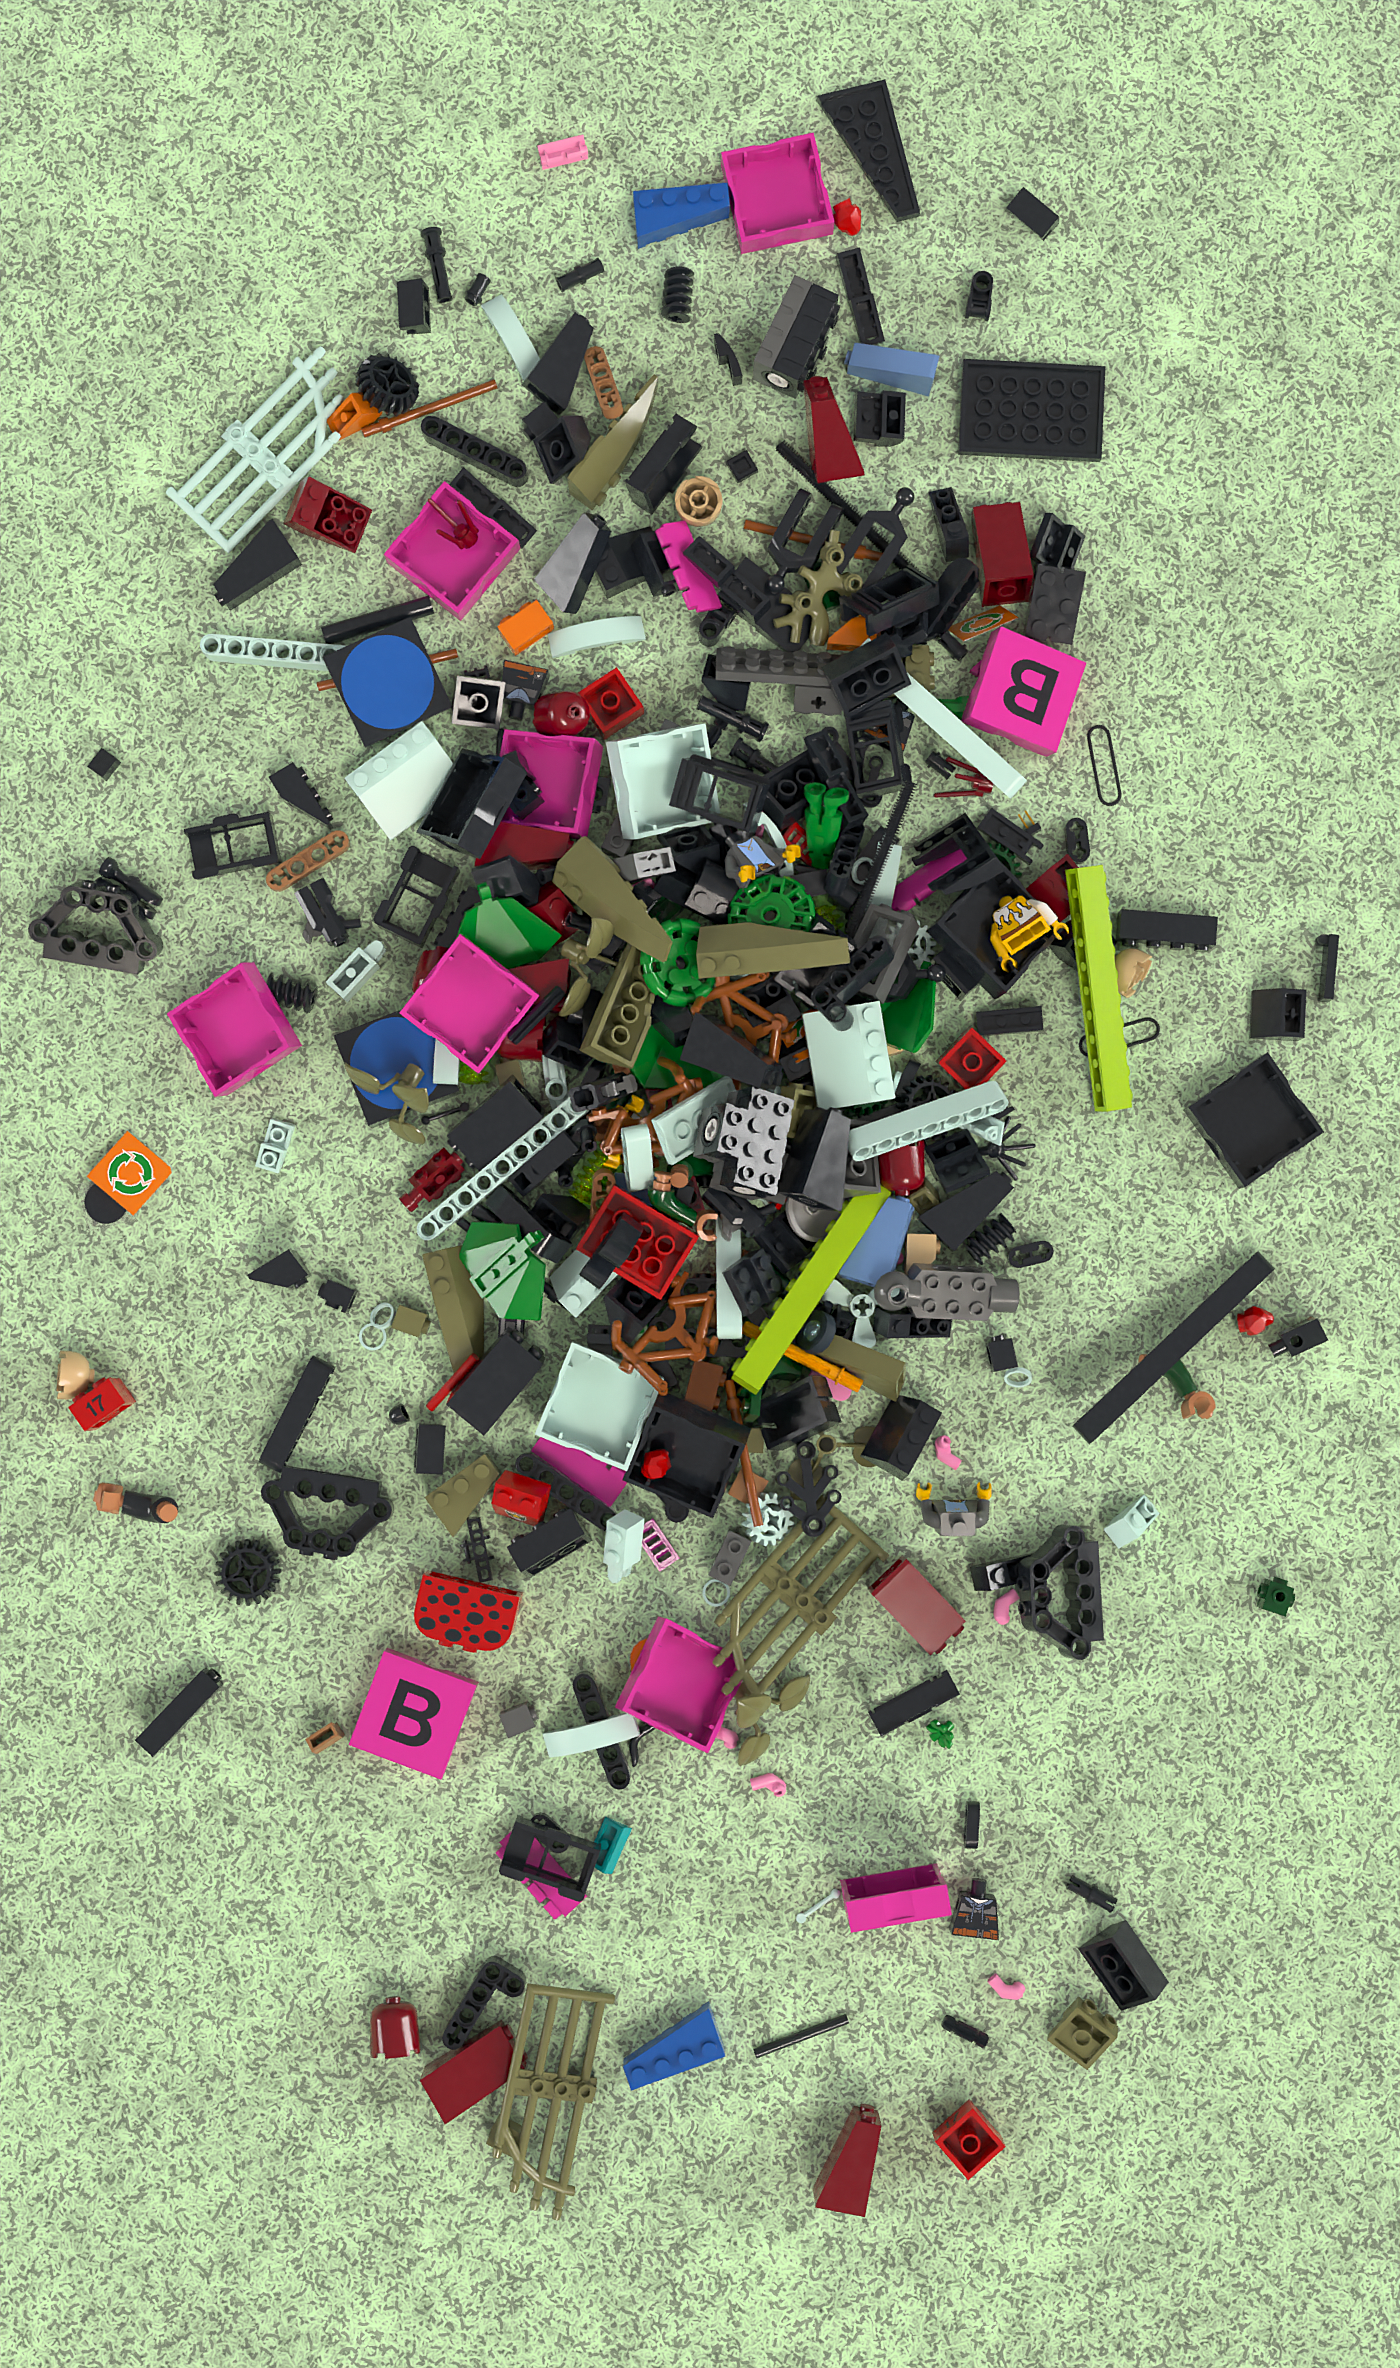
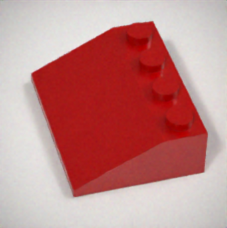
[576,1183,699,1300]

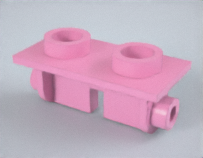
[537,134,588,170]

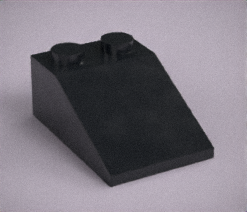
[594,526,670,599]

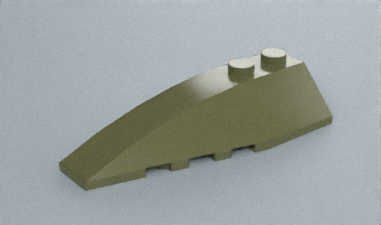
[567,374,658,510]
[552,836,673,962]
[696,922,850,979]
[580,943,658,1069]
[422,1245,484,1373]

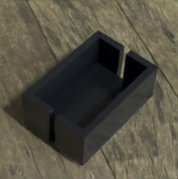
[1023,562,1086,645]
[772,913,858,1007]
[757,1375,842,1451]

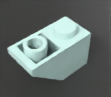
[1104,1494,1159,1549]

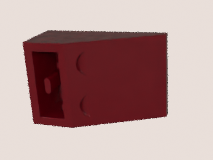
[283,476,372,553]
[1026,854,1079,922]

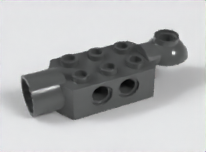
[874,1263,1020,1321]

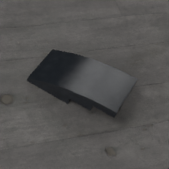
[717,557,812,652]

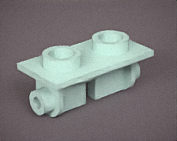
[959,1116,1005,1146]

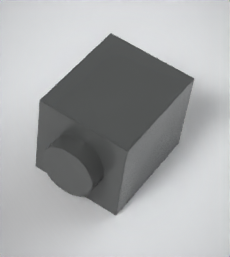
[499,1701,539,1738]

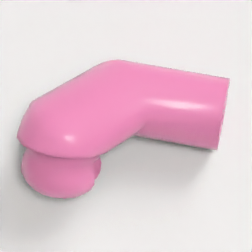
[934,1435,962,1470]
[993,1588,1020,1625]
[716,1726,739,1749]
[750,1773,786,1797]
[987,1974,1025,2000]

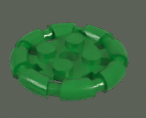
[727,874,815,932]
[640,918,716,1007]

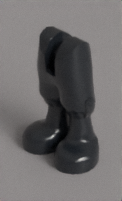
[95,857,163,920]

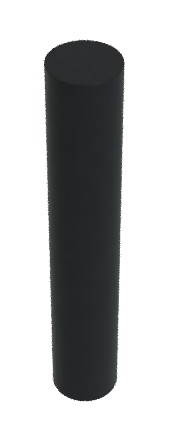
[321,595,435,644]

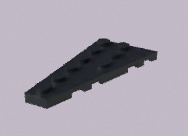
[816,79,920,222]

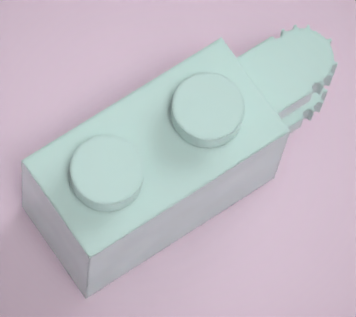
[326,940,386,1003]
[603,1509,645,1583]

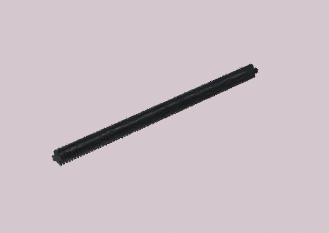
[776,440,921,572]
[814,780,917,1010]

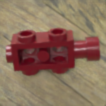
[398,1147,465,1213]

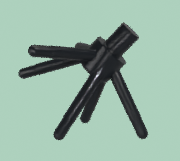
[978,1116,1036,1181]

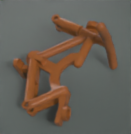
[690,972,797,1091]
[587,1056,703,1168]
[611,1271,718,1396]

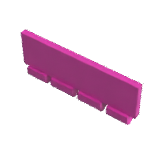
[655,521,722,613]
[891,849,967,912]
[531,1437,628,1507]
[495,1831,587,1920]

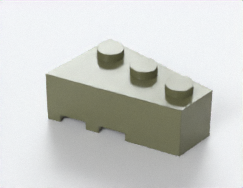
[424,1453,501,1537]

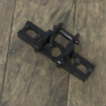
[460,1517,495,1583]

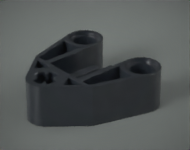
[579,1212,644,1289]

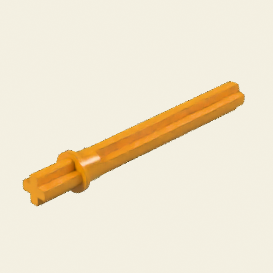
[742,1321,864,1393]

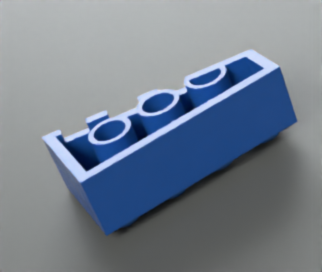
[633,183,730,249]
[623,2001,726,2091]

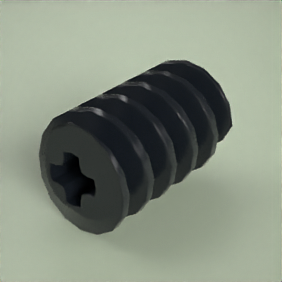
[661,266,694,323]
[266,972,318,1014]
[963,1213,1017,1265]

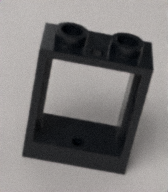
[631,530,687,597]

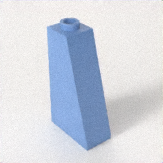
[844,343,940,397]
[839,1196,914,1287]

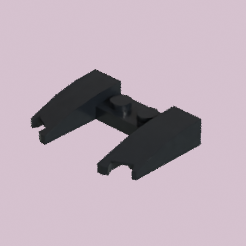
[912,812,1005,895]

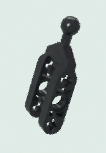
[836,487,915,588]
[766,488,844,594]
[844,949,946,1005]

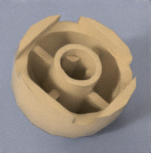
[675,476,723,527]
[1114,948,1152,998]
[57,1351,95,1400]

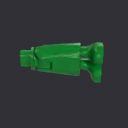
[804,783,849,869]

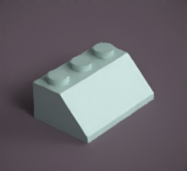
[550,1250,619,1318]

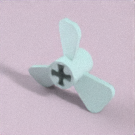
[822,1280,900,1348]

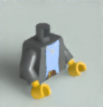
[724,833,801,892]
[916,1482,992,1536]

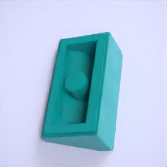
[594,1817,632,1874]

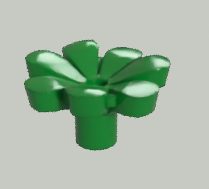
[926,1719,954,1749]

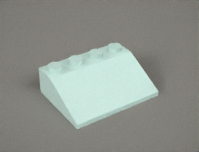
[345,721,453,841]
[802,1001,895,1110]

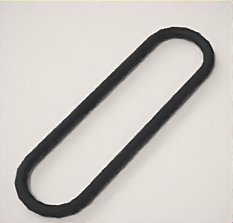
[1087,725,1122,806]
[1079,1017,1160,1057]

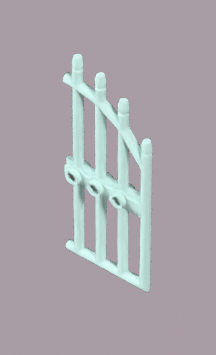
[166,346,344,554]

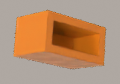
[497,600,554,656]

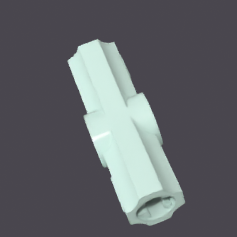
[542,1055,578,1128]

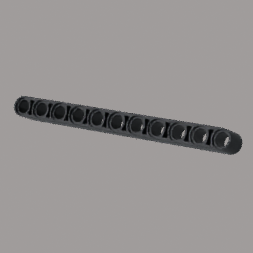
[1072,1251,1275,1445]

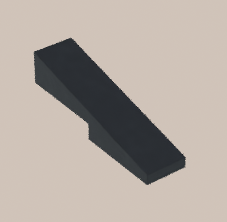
[835,247,885,345]
[449,467,537,549]
[683,536,771,624]
[804,729,869,832]

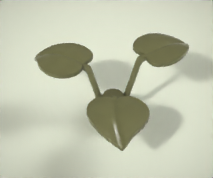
[558,918,625,1016]
[344,1063,429,1145]
[788,1426,876,1500]
[734,1674,810,1767]

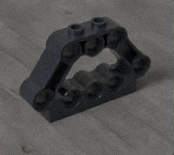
[28,880,163,975]
[649,1273,770,1358]
[261,1465,394,1560]
[1017,1524,1104,1660]

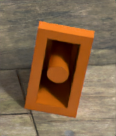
[327,393,383,440]
[827,615,877,651]

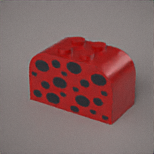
[414,1570,523,1653]

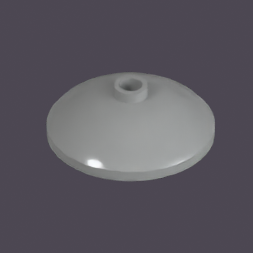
[786,1197,850,1242]

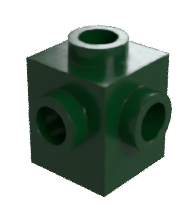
[1257,1576,1295,1617]

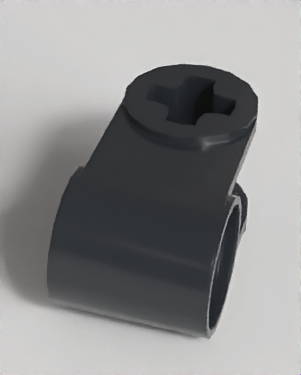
[965,271,993,322]
[698,599,737,647]

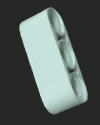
[621,1123,654,1192]

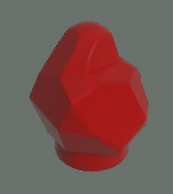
[833,198,861,236]
[1237,1306,1274,1336]
[641,1448,671,1479]

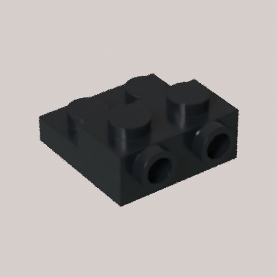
[722,1248,784,1316]

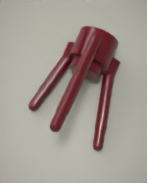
[428,498,479,550]
[934,757,994,798]

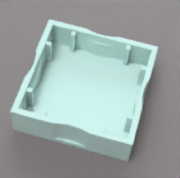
[606,723,720,839]
[535,1341,664,1471]

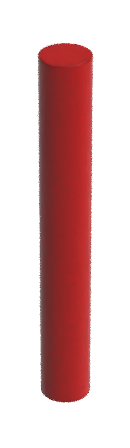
[426,1353,480,1411]

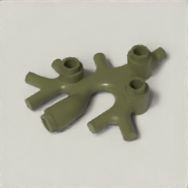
[773,530,863,646]

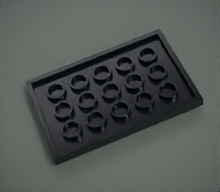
[958,359,1106,462]

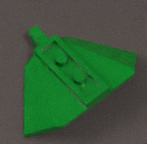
[456,882,562,969]
[849,961,936,1053]
[629,1004,724,1089]
[459,1221,546,1321]

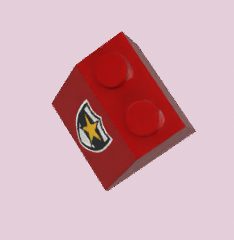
[491,1470,551,1526]

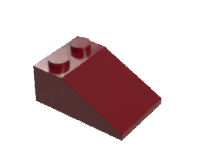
[526,881,579,947]

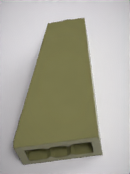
[815,1335,906,1402]

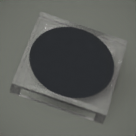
[77,1181,137,1232]

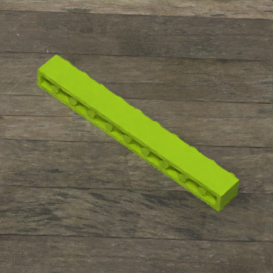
[1065,865,1133,1112]
[731,1185,892,1395]

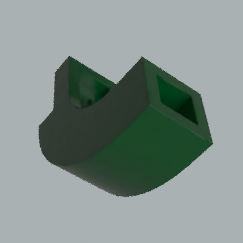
[736,1355,802,1422]

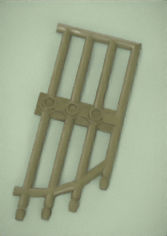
[712,1495,889,1715]
[492,1983,615,2221]

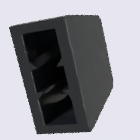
[542,1015,593,1072]

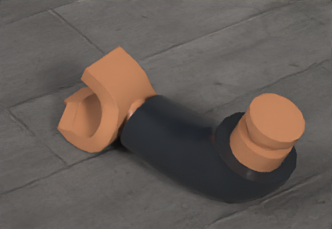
[93,1482,178,1523]

